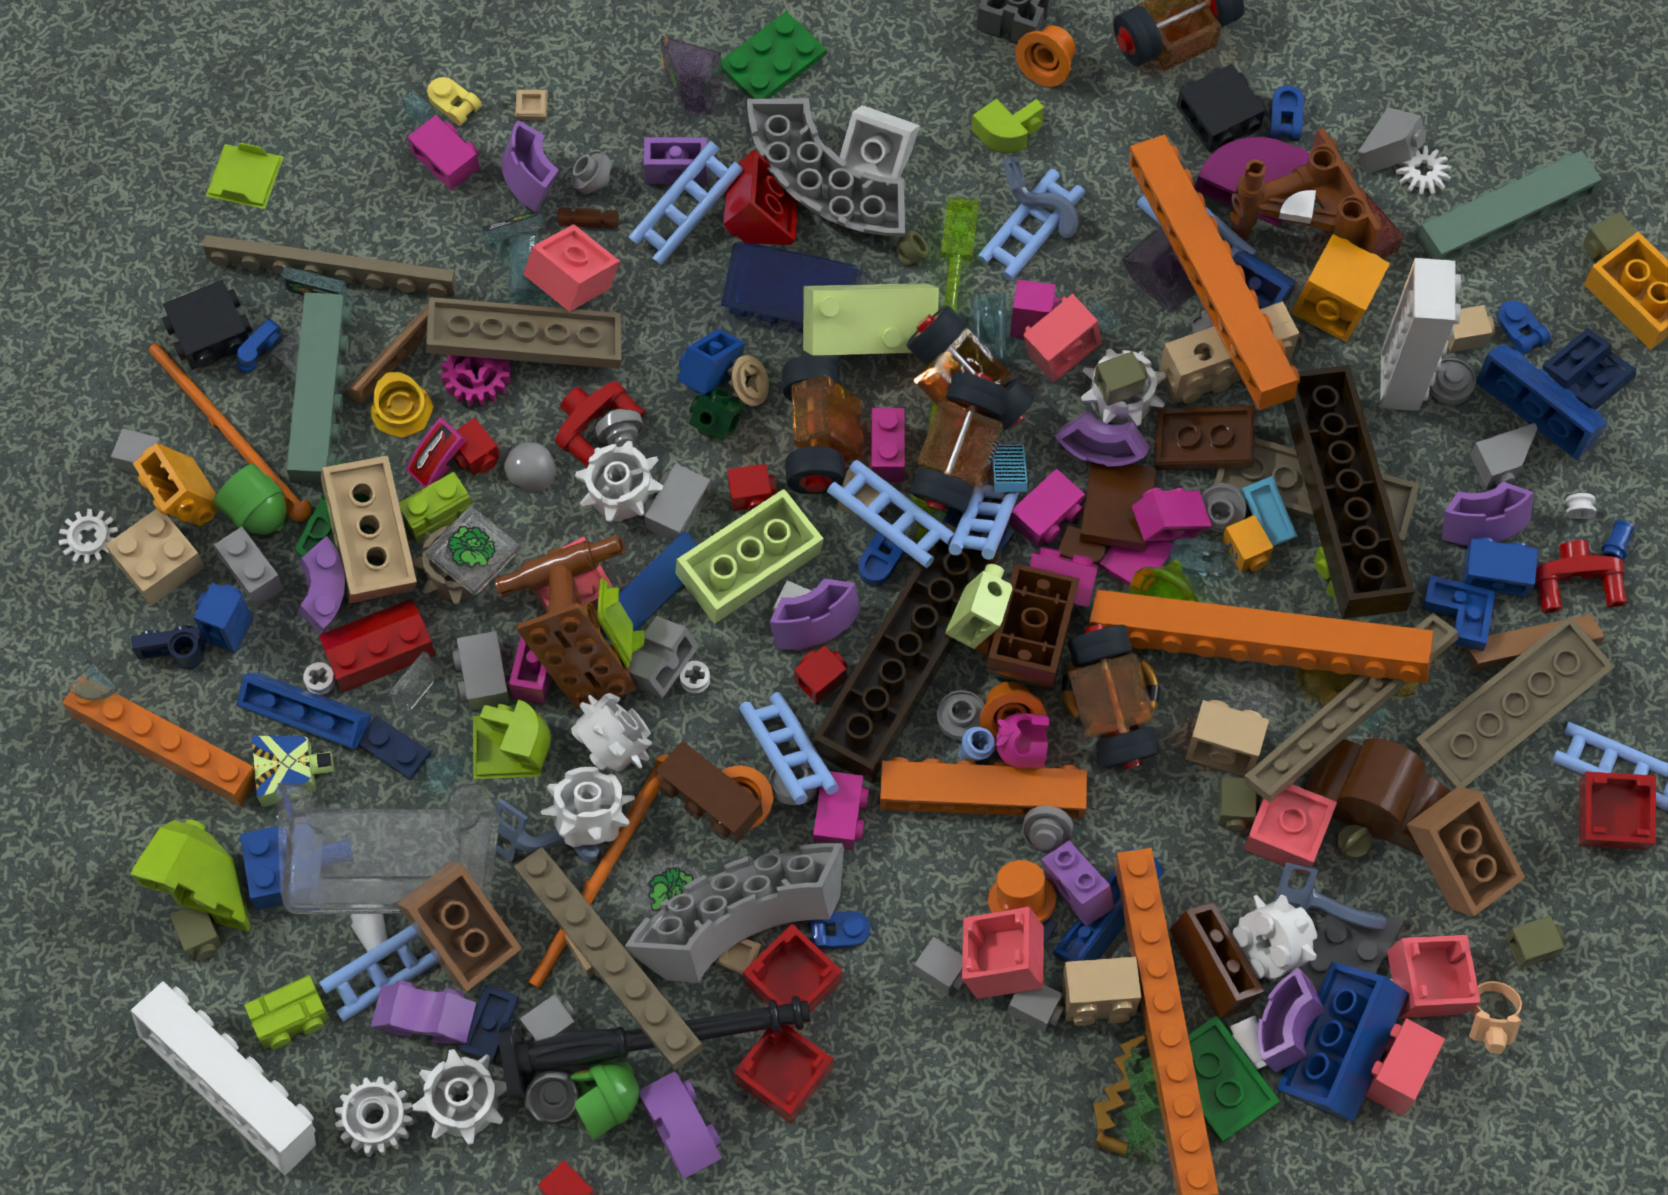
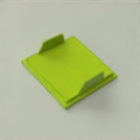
[205,143,284,209]
[597,577,645,668]
[473,713,541,779]

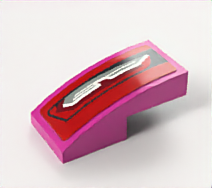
[406,417,467,488]

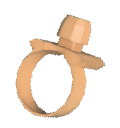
[1469,981,1522,1054]

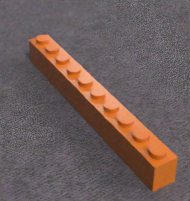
[1129,135,1300,410]
[1089,590,1434,683]
[1114,848,1219,1195]

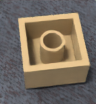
[105,509,205,606]
[1185,700,1269,777]
[1061,957,1141,1026]

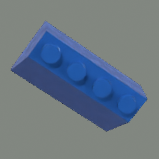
[1476,344,1608,461]
[1277,962,1408,1122]

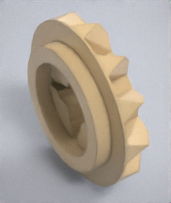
[727,355,769,407]

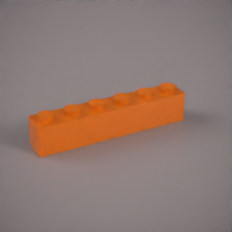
[62,675,256,807]
[880,757,1087,819]

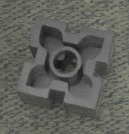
[977,0,1055,43]

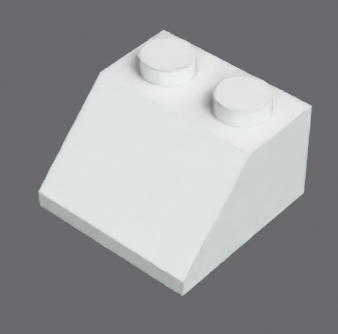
[840,105,920,178]

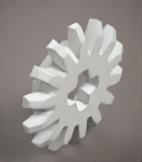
[1395,145,1451,195]
[59,509,118,564]

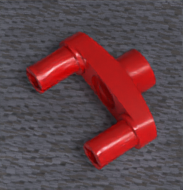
[555,381,646,468]
[1535,540,1627,613]

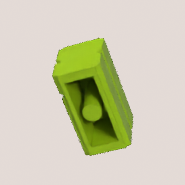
[399,472,473,543]
[244,975,329,1049]

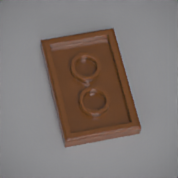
[1154,405,1256,470]
[1080,461,1156,551]

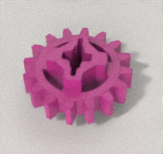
[441,355,511,407]

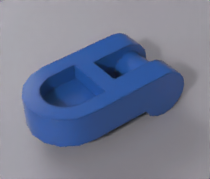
[1269,85,1304,140]
[1497,300,1551,356]
[237,319,282,373]
[858,531,906,586]
[807,911,871,950]

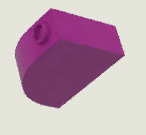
[1195,137,1310,227]

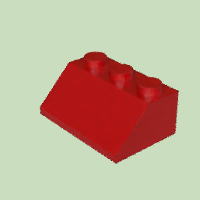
[723,149,798,245]
[318,598,436,693]

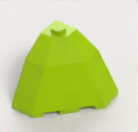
[130,819,251,932]

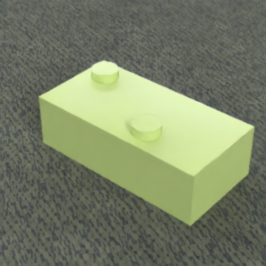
[803,283,939,355]
[675,489,823,624]

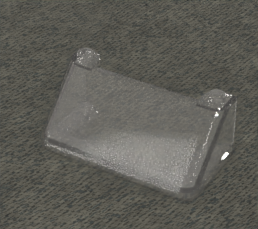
[277,783,499,914]

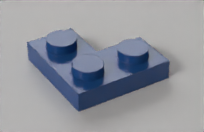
[1423,575,1495,651]

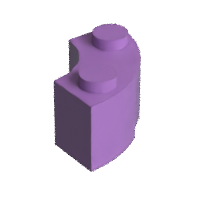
[501,120,559,212]
[1055,410,1150,466]
[1442,482,1534,546]
[297,536,345,634]
[770,578,861,651]
[1258,968,1325,1072]
[371,981,476,1044]
[639,1071,722,1179]

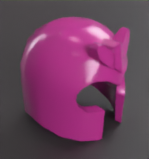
[996,713,1049,768]

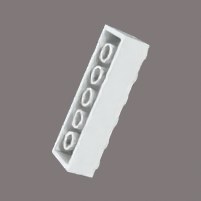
[1380,258,1461,411]
[131,981,316,1176]

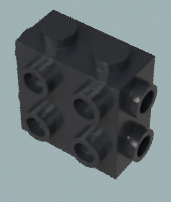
[1176,64,1265,152]
[162,279,253,370]

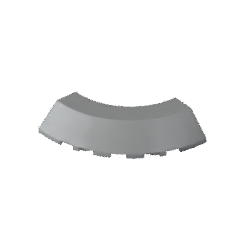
[747,98,905,237]
[625,843,844,983]

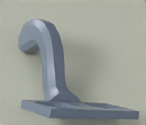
[1002,156,1079,238]
[486,799,600,863]
[1274,862,1387,930]

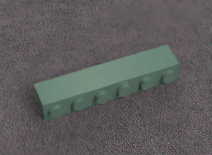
[1417,151,1602,261]
[287,293,351,483]

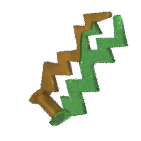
[1093,1035,1157,1159]

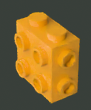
[133,442,219,527]

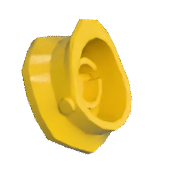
[371,372,434,438]

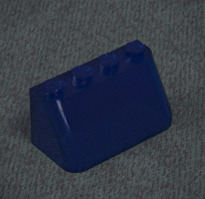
[721,241,864,329]

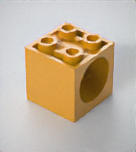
[1290,234,1390,343]

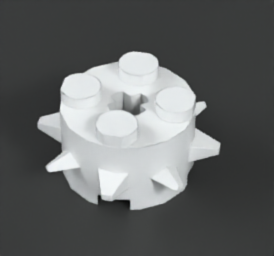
[1081,348,1166,426]
[575,441,663,522]
[571,693,652,771]
[541,767,635,847]
[1232,895,1317,982]
[412,1049,507,1145]

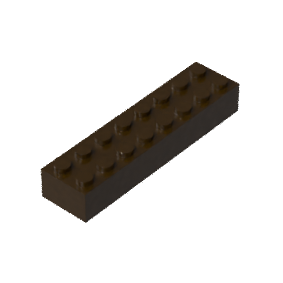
[1283,365,1415,619]
[813,521,1002,783]

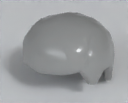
[504,442,557,493]
[525,1070,579,1123]

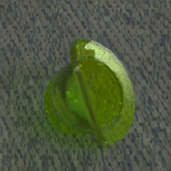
[1130,560,1199,602]

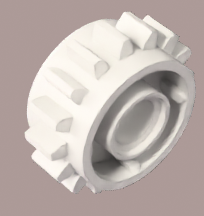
[335,1077,414,1157]

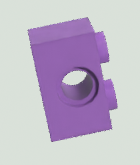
[644,137,708,184]
[1041,841,1115,927]

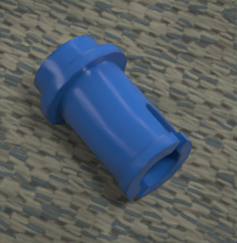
[1601,520,1635,560]

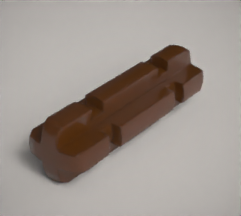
[557,207,619,229]

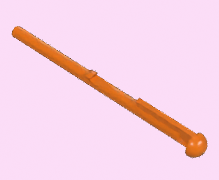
[148,343,312,522]
[528,754,669,990]

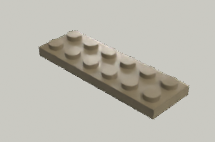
[426,297,621,369]
[1214,438,1419,545]
[1414,616,1615,789]

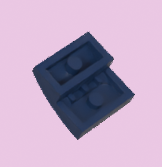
[1543,328,1636,410]

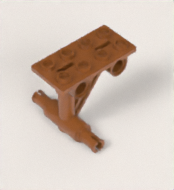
[1229,128,1383,254]
[495,534,637,709]

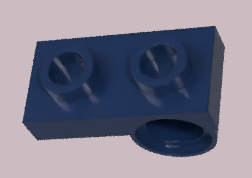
[131,625,205,670]

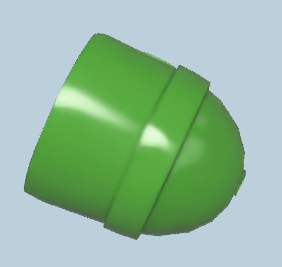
[213,464,287,535]
[570,1062,640,1141]

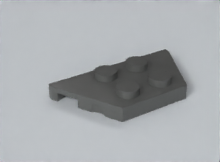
[1299,913,1404,994]

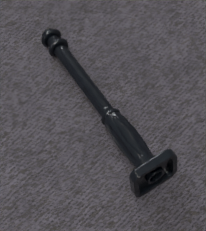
[498,996,811,1101]

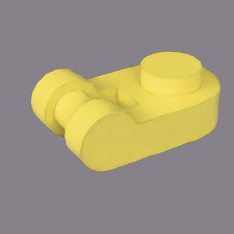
[427,77,482,126]

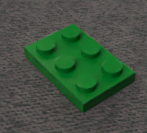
[718,11,827,99]
[1188,1015,1280,1144]

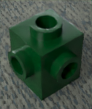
[689,389,745,441]

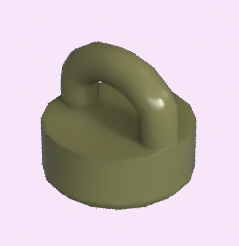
[896,230,929,266]
[1336,825,1372,860]

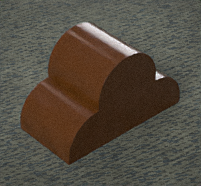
[986,563,1080,690]
[1304,738,1450,858]

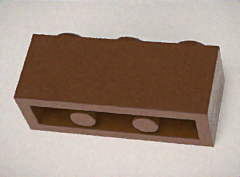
[656,741,763,844]
[1169,901,1264,1019]

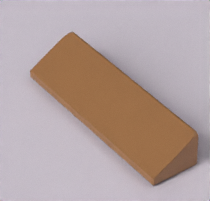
[344,304,428,404]
[1465,614,1605,672]

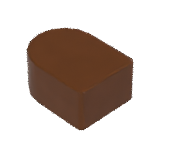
[1058,525,1105,567]

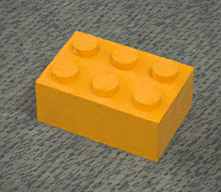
[1584,232,1668,350]

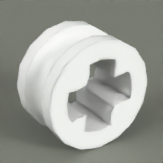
[1565,493,1596,519]
[680,661,710,694]
[303,662,335,695]

